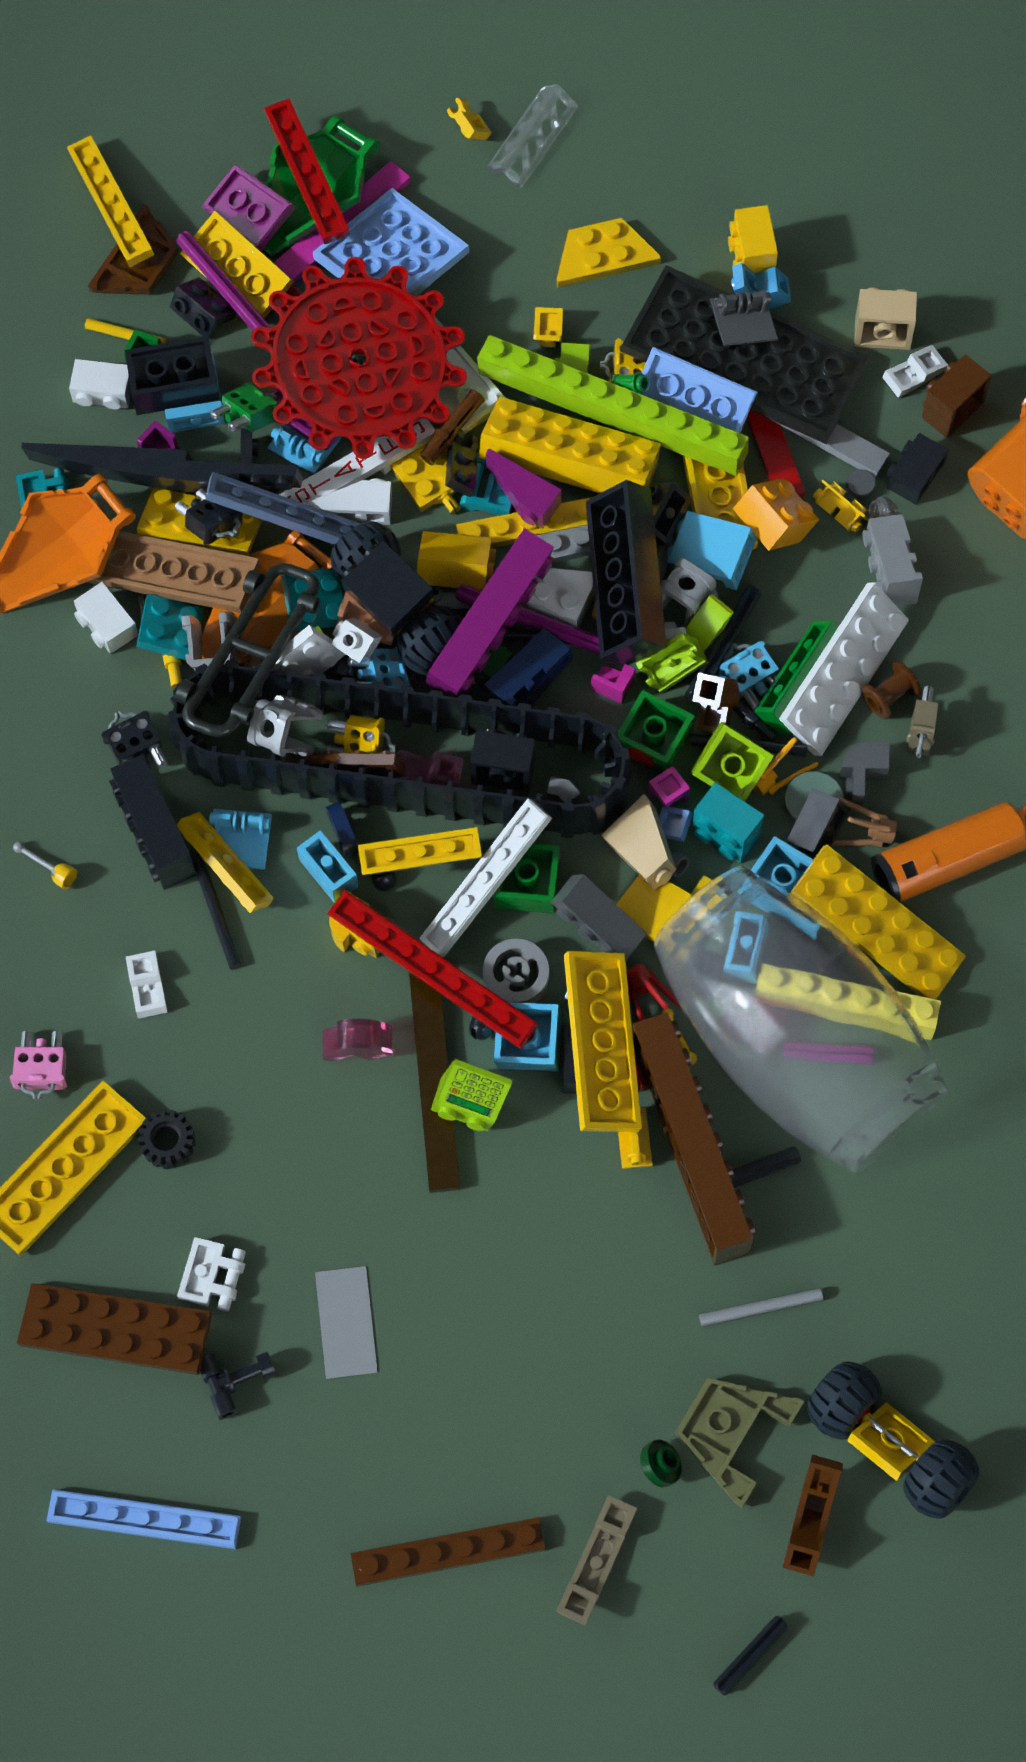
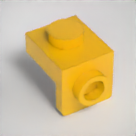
[533,307,563,348]

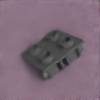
[710,290,778,346]

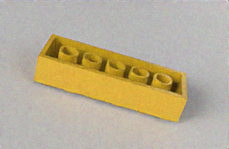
[479,396,661,493]

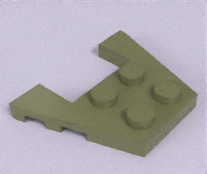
[675,1378,804,1509]

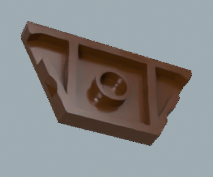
[88,204,178,295]

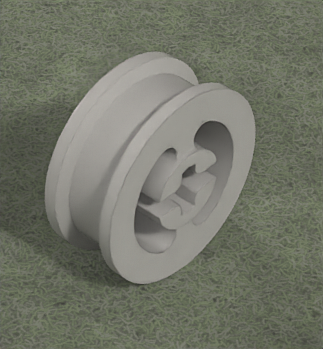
[483,938,549,1003]

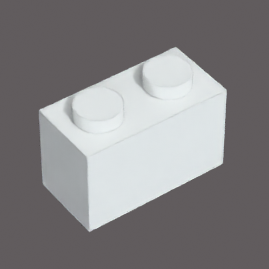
[69,359,131,409]
[74,582,138,654]

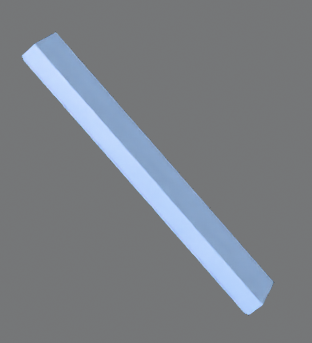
[47,1489,241,1550]

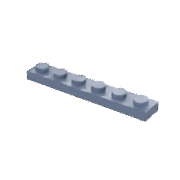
[205,472,361,545]

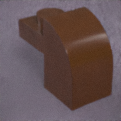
[693,672,739,733]

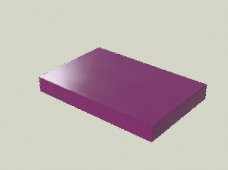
[201,164,295,251]

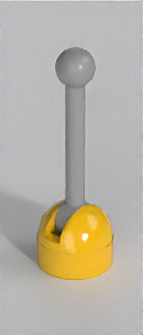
[13,841,78,890]

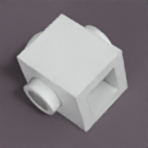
[331,618,383,663]

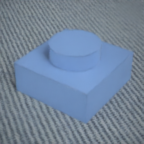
[659,806,693,842]

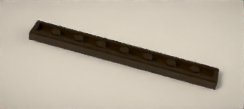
[409,972,460,1193]

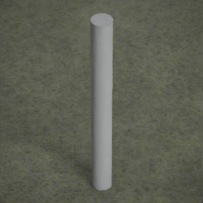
[699,1288,823,1327]

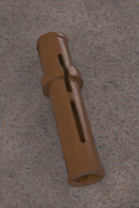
[419,389,485,465]

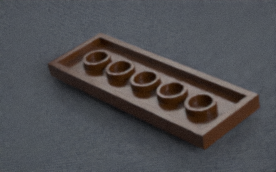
[17,1283,213,1375]

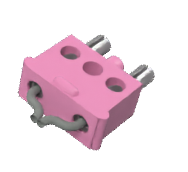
[9,1031,67,1100]

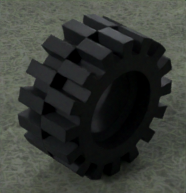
[138,1110,196,1169]

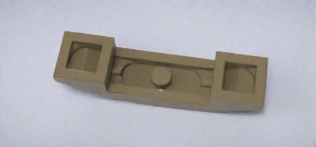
[556,1495,637,1626]

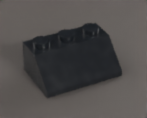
[124,336,220,415]

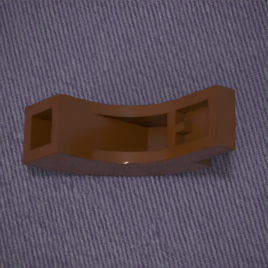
[782,1454,843,1577]

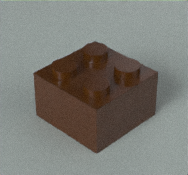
[922,354,991,438]

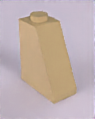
[601,794,676,890]

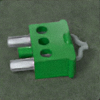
[210,382,277,433]

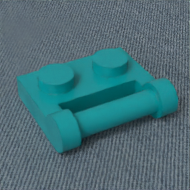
[459,453,512,515]

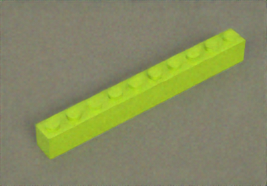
[477,335,749,476]

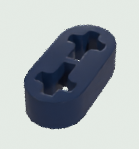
[326,802,359,857]

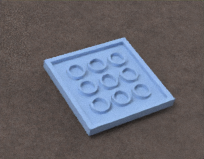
[313,188,470,296]

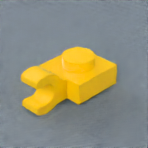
[447,98,492,141]

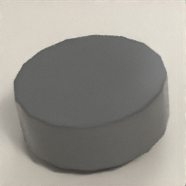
[846,469,875,499]

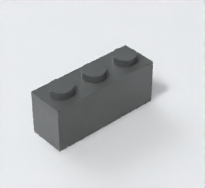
[551,874,647,961]

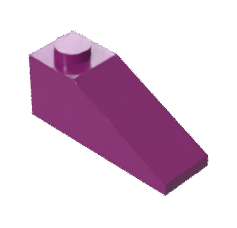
[486,449,561,529]

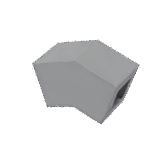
[547,776,581,804]

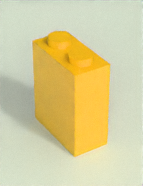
[417,531,496,590]

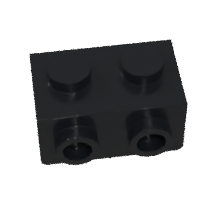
[170,277,237,339]

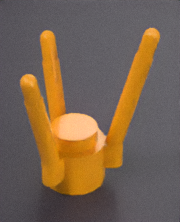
[753,737,819,796]

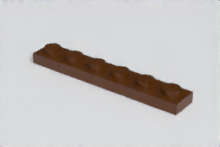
[351,1517,545,1587]

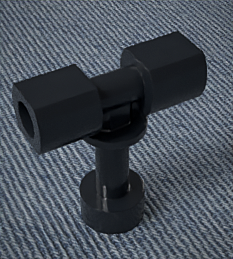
[200,1352,277,1420]

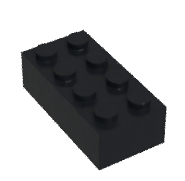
[109,754,197,890]

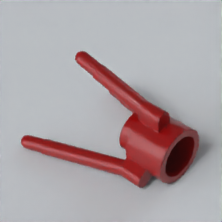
[626,963,682,1021]

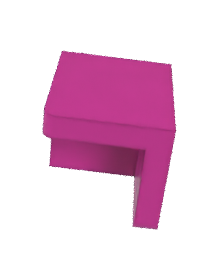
[591,664,636,704]
[648,766,690,808]

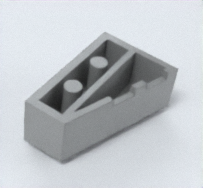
[863,514,923,606]

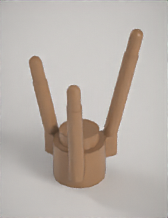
[832,797,897,848]

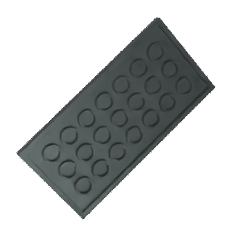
[620,265,869,444]

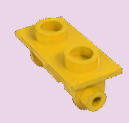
[813,480,869,533]
[618,1107,653,1169]

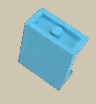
[165,352,225,432]
[667,511,756,590]

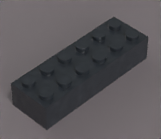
[586,480,667,667]

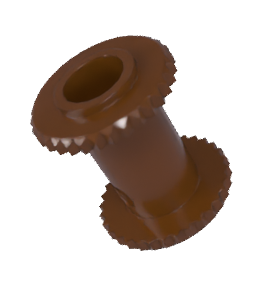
[862,662,921,719]

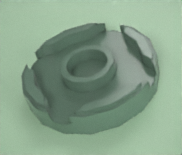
[784,771,843,822]

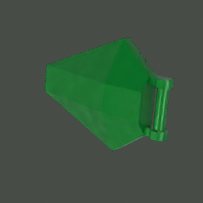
[262,115,380,258]

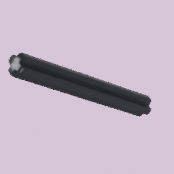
[685,585,762,703]

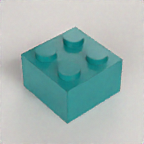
[692,782,764,863]

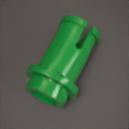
[611,372,649,394]

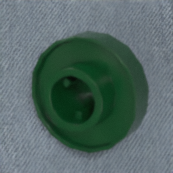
[640,1439,682,1488]

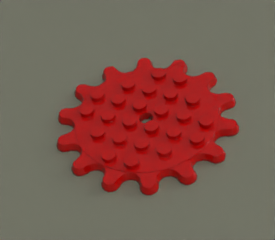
[251,257,467,459]

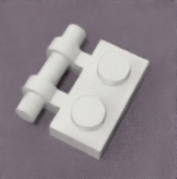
[177,1237,246,1312]

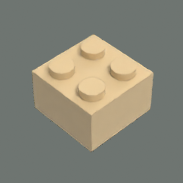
[854,287,917,350]

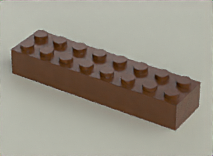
[632,1012,756,1266]

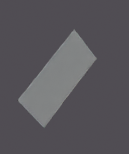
[315,1266,378,1379]

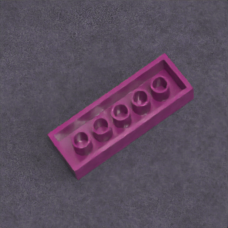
[425,528,555,698]

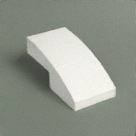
[882,345,948,398]
[126,950,167,1019]

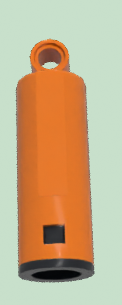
[871,802,1026,903]

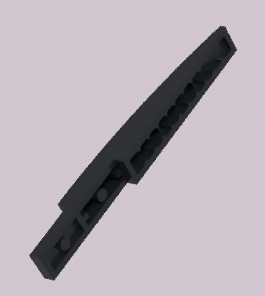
[21,442,303,492]

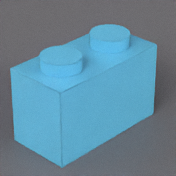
[297,830,359,903]

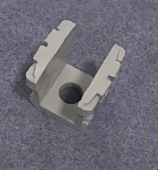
[660,558,718,629]
[182,612,239,671]
[247,695,323,757]

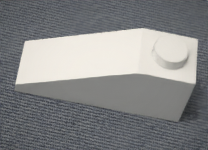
[304,478,392,525]

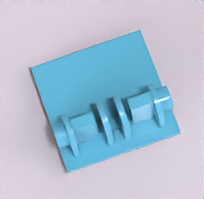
[267,425,341,474]
[206,809,272,870]

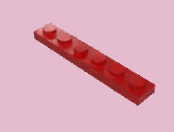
[264,98,350,245]

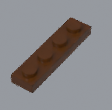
[286,750,406,777]

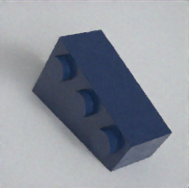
[484,628,573,706]

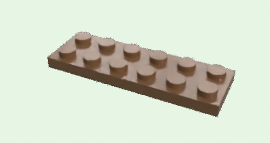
[88,531,261,613]

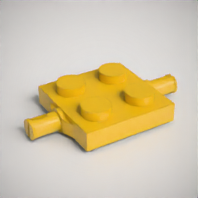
[390,442,461,515]

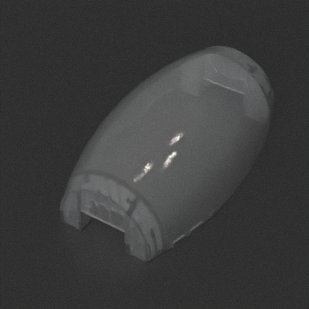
[654,866,950,1175]

